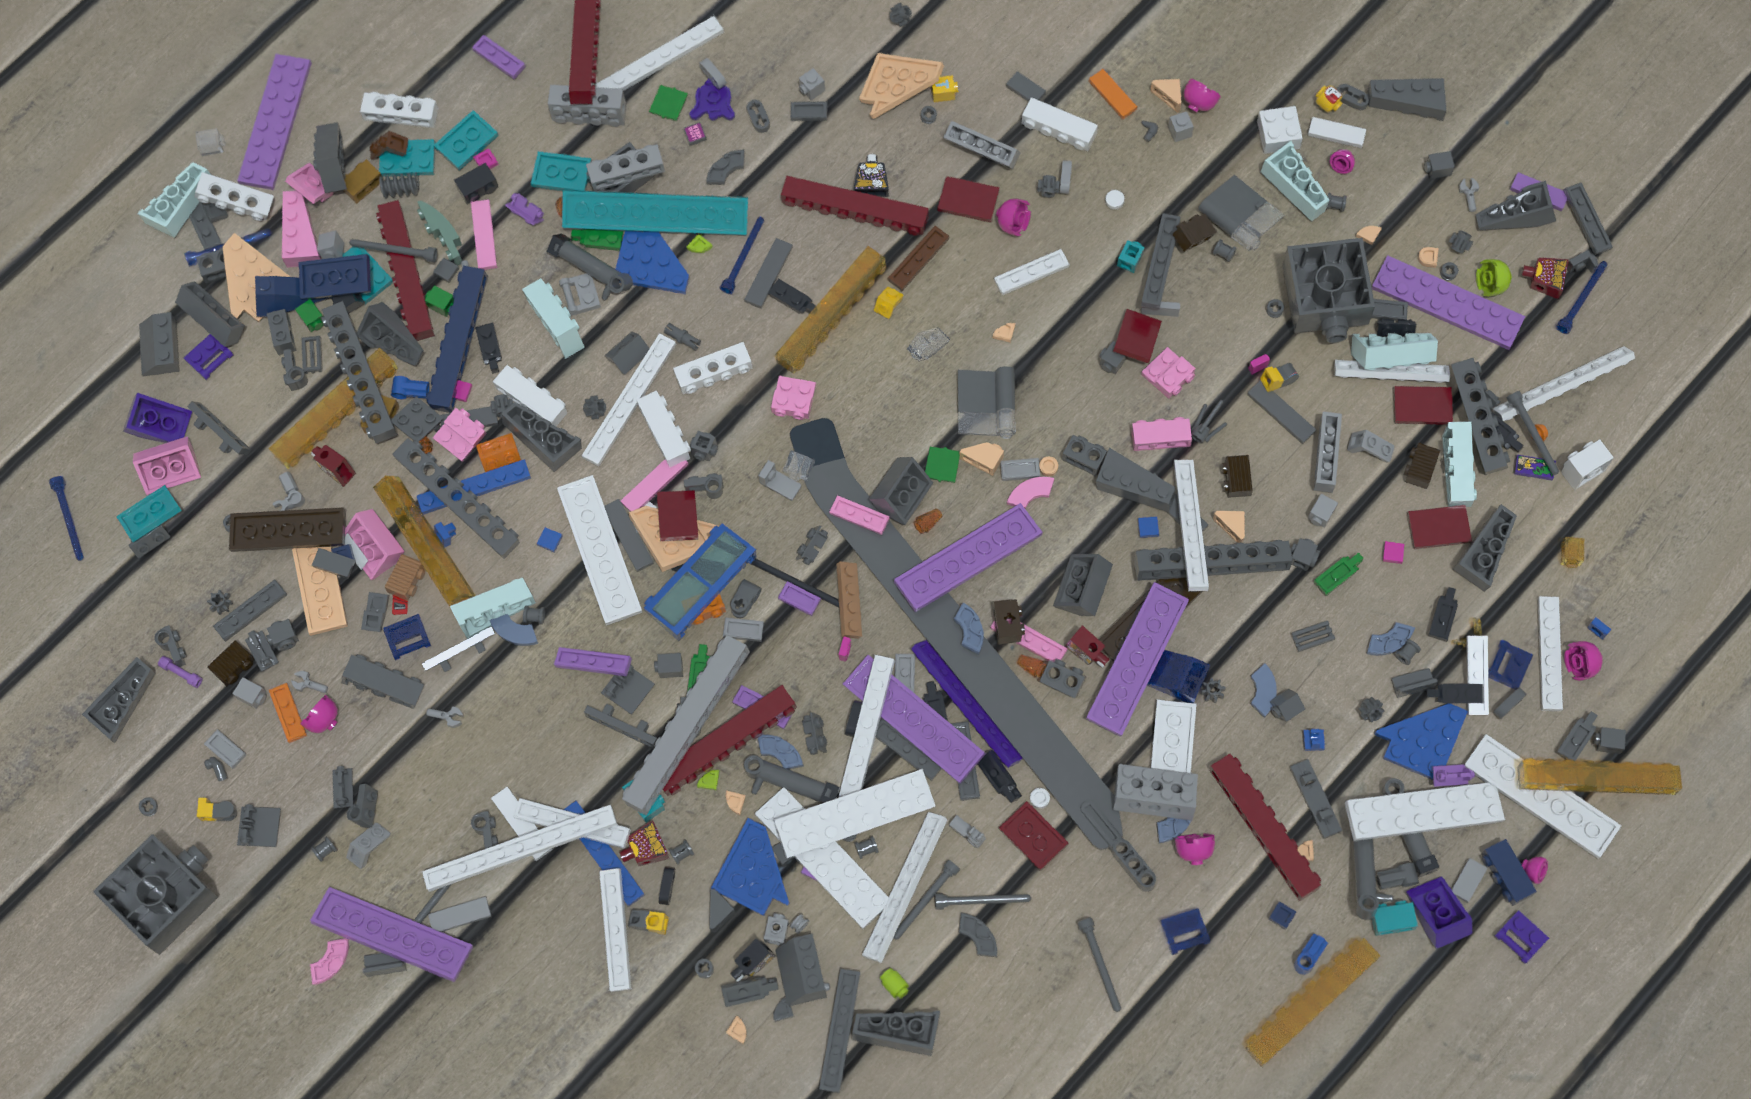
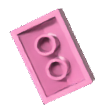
[133,436,201,495]
[344,509,405,580]

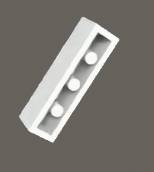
[1022,97,1098,151]
[493,365,567,426]
[636,390,691,468]

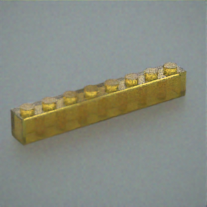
[775,246,886,374]
[268,347,398,469]
[373,475,475,607]
[1517,758,1682,795]
[1245,938,1381,1067]

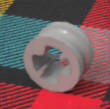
[790,914,809,934]

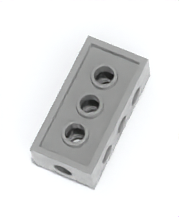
[548,85,627,127]
[1113,764,1198,820]

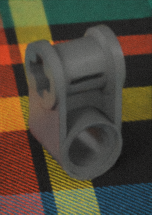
[731,579,762,618]

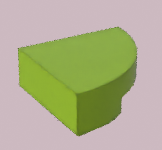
[687,234,713,253]
[697,770,720,791]

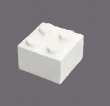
[1257,106,1303,154]
[1561,439,1614,490]

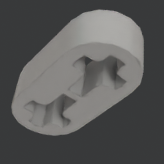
[699,58,726,89]
[1060,160,1072,194]

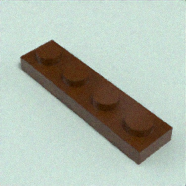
[888,226,949,291]

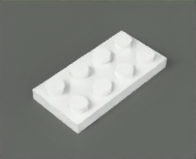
[1151,700,1196,773]

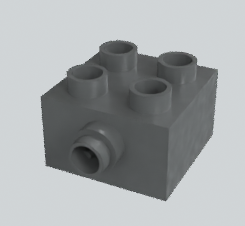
[1282,238,1375,343]
[93,834,218,955]

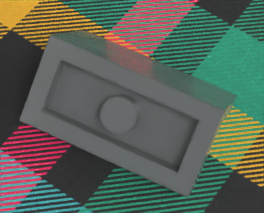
[604,331,650,375]
[1391,668,1438,698]
[363,953,407,977]

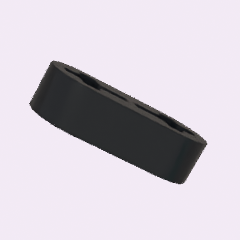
[845,700,863,737]
[659,867,676,905]

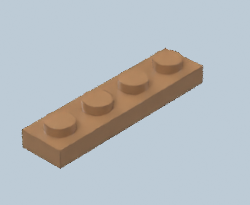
[837,561,862,639]

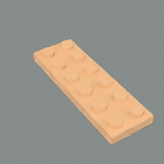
[292,547,348,636]

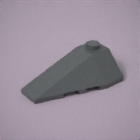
[1476,181,1557,230]
[357,302,424,366]

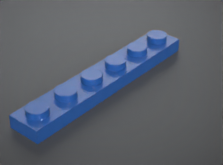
[416,459,531,515]
[564,801,645,907]

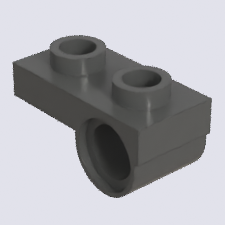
[281,349,308,391]
[684,473,724,499]
[154,625,187,667]
[347,784,378,828]
[471,811,498,849]

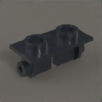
[1377,318,1417,337]

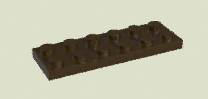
[229,507,345,552]
[1099,577,1203,661]

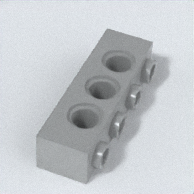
[944,121,1020,169]
[586,145,665,191]
[1314,412,1342,493]

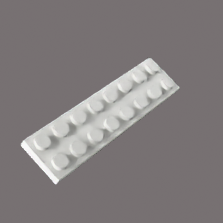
[557,475,643,626]
[1464,734,1621,859]
[774,769,935,858]
[1345,783,1505,841]
[755,788,889,929]

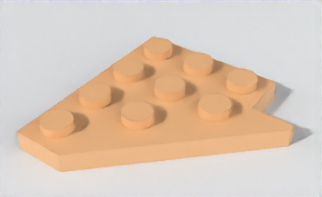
[859,53,944,119]
[222,233,290,322]
[629,506,719,572]

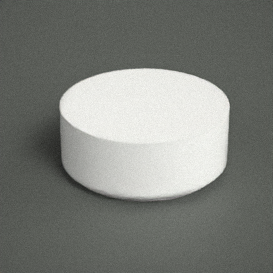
[1106,190,1124,209]
[1030,788,1050,809]

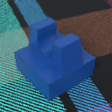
[434,522,456,548]
[1303,729,1325,751]

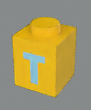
[931,75,958,103]

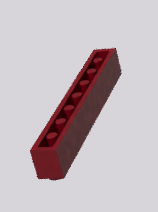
[569,0,601,104]
[781,176,929,235]
[376,200,435,341]
[663,685,797,796]
[1209,753,1321,902]

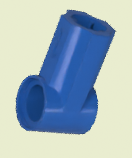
[391,376,430,399]
[1294,934,1328,975]

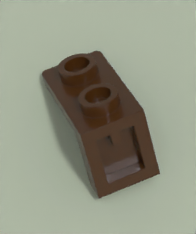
[369,131,408,160]

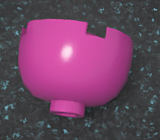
[1184,79,1221,113]
[996,198,1031,236]
[1564,641,1603,681]
[300,694,338,734]
[1175,833,1215,865]

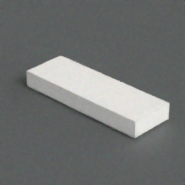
[1308,117,1366,148]

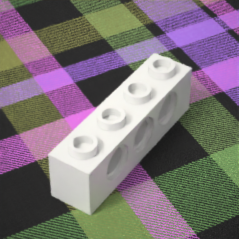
[360,92,438,128]
[194,172,274,221]
[673,342,752,394]

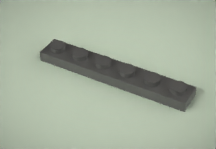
[1141,213,1181,309]
[819,969,861,1093]

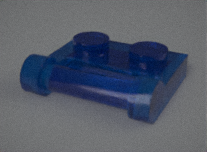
[383,614,431,661]
[1488,640,1533,690]
[1160,908,1210,955]

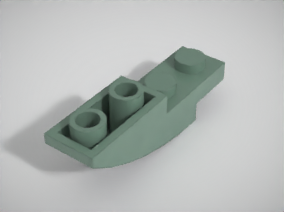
[417,200,462,265]

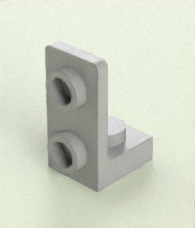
[1347,430,1394,463]
[758,460,801,501]
[346,823,390,869]

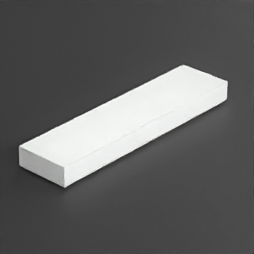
[994,249,1069,295]
[1467,636,1489,715]
[491,787,553,861]

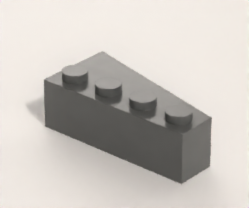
[1367,78,1447,121]
[313,122,347,193]
[501,402,582,472]
[1096,448,1176,512]
[1453,504,1517,592]
[341,654,424,709]
[82,657,155,743]
[852,1011,940,1056]

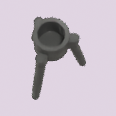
[1191,400,1227,444]

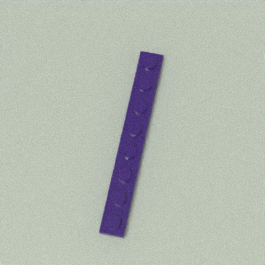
[911,640,1023,768]

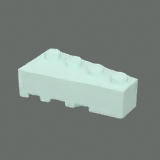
[1261,141,1329,221]
[137,162,211,238]
[522,278,585,359]
[1351,333,1438,370]
[1442,422,1477,507]
[450,578,536,639]

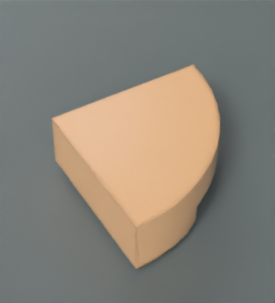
[1356,226,1382,245]
[993,323,1015,343]
[726,790,746,815]
[1297,840,1314,861]
[726,1016,747,1044]

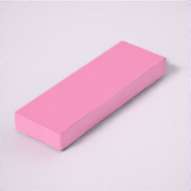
[829,495,890,535]

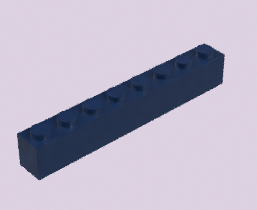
[426,265,488,413]

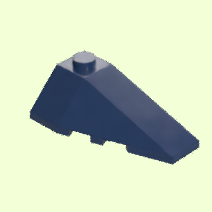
[255,276,331,317]

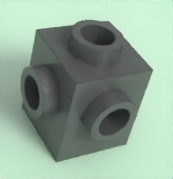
[690,431,718,461]

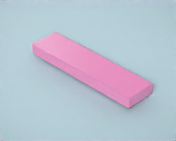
[471,199,497,270]
[621,460,688,512]
[990,619,1067,661]

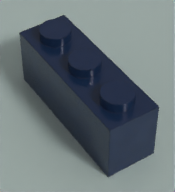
[1482,839,1537,906]

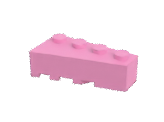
[282,191,322,267]

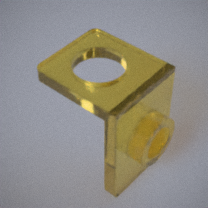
[1452,617,1482,647]

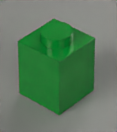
[425,285,454,317]
[295,299,323,332]

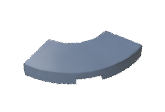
[954,603,984,654]
[489,614,538,646]
[1367,622,1415,656]
[1251,663,1277,718]
[758,735,803,770]
[1157,817,1191,843]

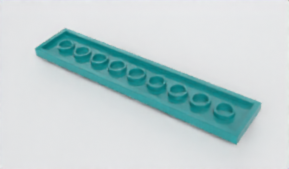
[562,190,748,235]

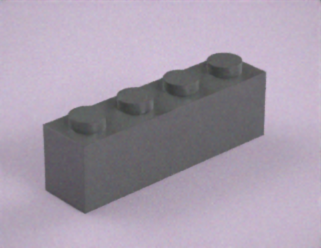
[175,281,245,347]

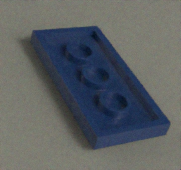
[299,254,371,300]

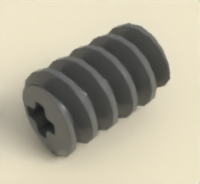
[380,172,419,199]

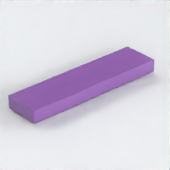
[554,647,632,676]

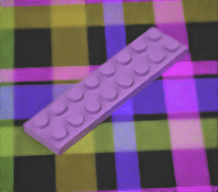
[237,54,312,190]
[1372,255,1525,350]
[894,503,1043,612]
[1086,582,1189,737]
[843,655,986,784]
[310,887,473,982]

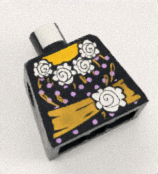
[854,154,889,197]
[730,938,776,982]

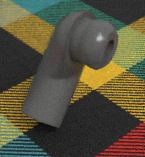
[204,757,227,782]

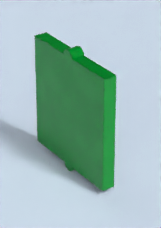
[649,85,688,121]
[925,447,960,483]

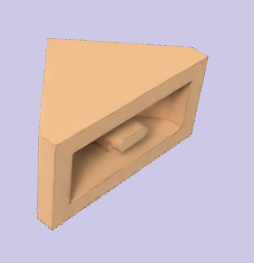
[1150,79,1181,113]
[1213,511,1245,543]

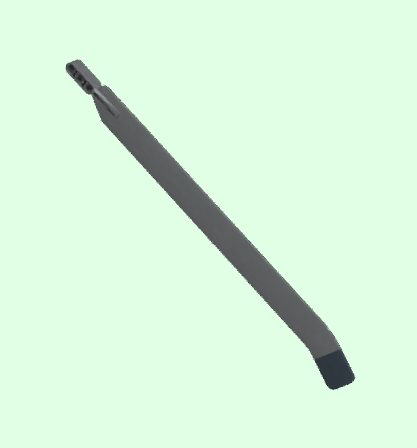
[790,418,1156,892]

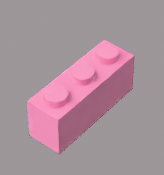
[1131,417,1192,451]

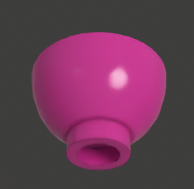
[1329,149,1355,174]
[1522,857,1548,884]

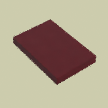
[938,176,1000,223]
[1113,309,1162,364]
[1394,386,1453,425]
[657,490,698,541]
[1407,505,1472,549]
[999,801,1069,871]

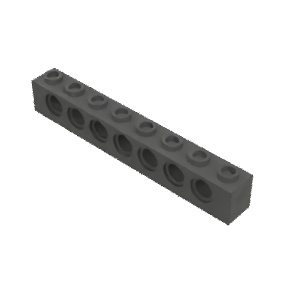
[321,301,397,444]
[392,438,520,559]
[1134,540,1293,581]

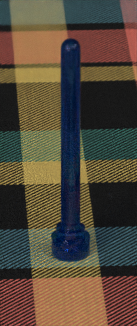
[719,217,764,294]
[184,229,271,267]
[1556,261,1607,334]
[49,476,84,561]

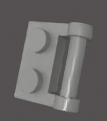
[559,273,601,316]

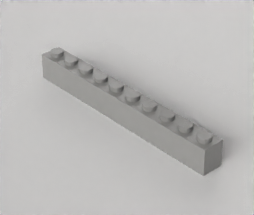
[622,635,750,816]

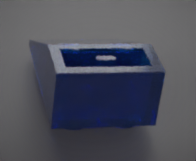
[1147,650,1210,704]

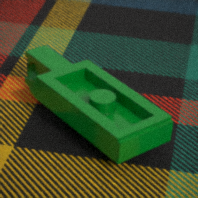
[571,229,624,251]
[1314,553,1364,596]
[687,644,711,692]

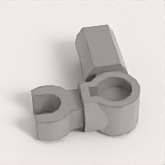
[273,472,305,511]
[949,815,986,849]

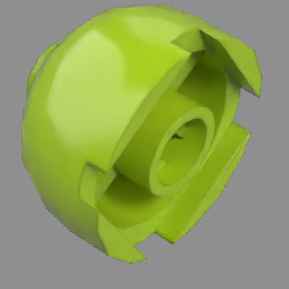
[1476,259,1512,297]

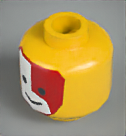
[1315,85,1343,112]

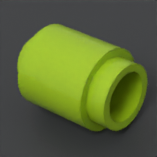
[880,968,909,999]

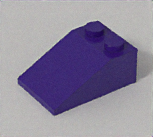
[123,393,192,443]
[1406,876,1472,949]

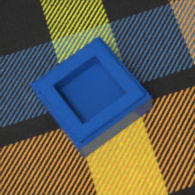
[1138,516,1159,538]
[537,527,563,553]
[1588,617,1611,640]

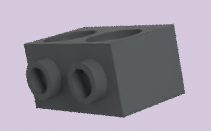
[196,247,226,283]
[267,309,297,355]
[1062,435,1107,476]
[1040,658,1087,698]

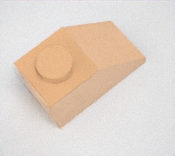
[960,442,1004,476]

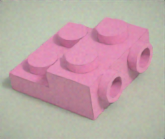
[285,163,334,204]
[1141,347,1196,399]
[771,376,816,420]
[433,408,487,462]

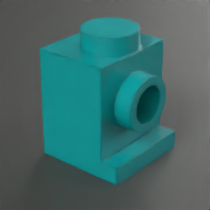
[1117,240,1144,273]

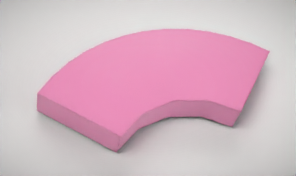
[1007,477,1054,509]
[310,938,349,985]

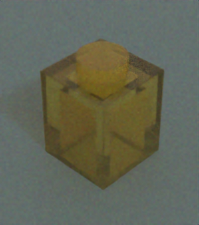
[1561,537,1584,568]

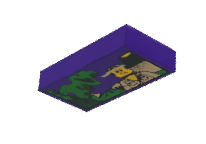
[1514,455,1556,481]

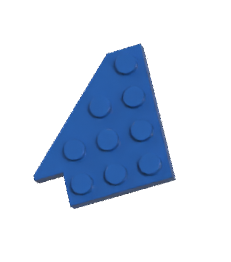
[615,230,689,294]
[1375,703,1468,781]
[711,818,790,916]

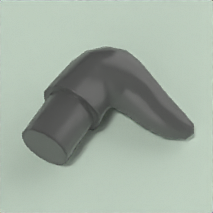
[1141,120,1158,142]

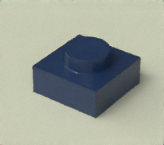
[331,544,356,563]
[1269,901,1297,930]

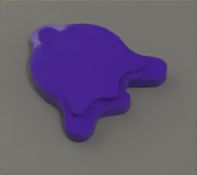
[689,78,735,121]

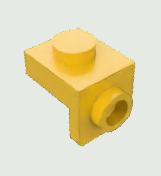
[874,286,903,319]

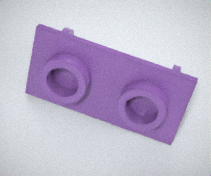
[505,193,544,225]
[1433,764,1475,786]

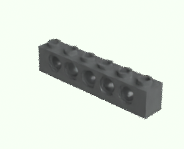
[1451,358,1510,475]

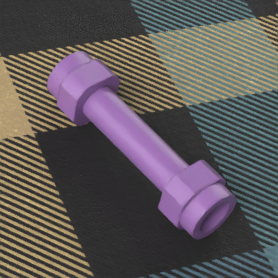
[158,656,203,688]

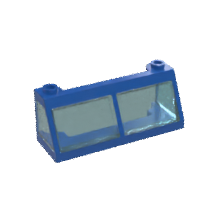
[644,523,757,641]

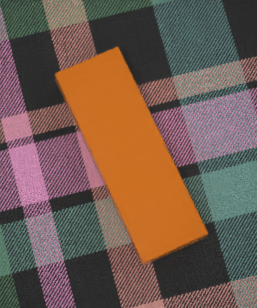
[1089,69,1137,119]
[269,683,308,743]

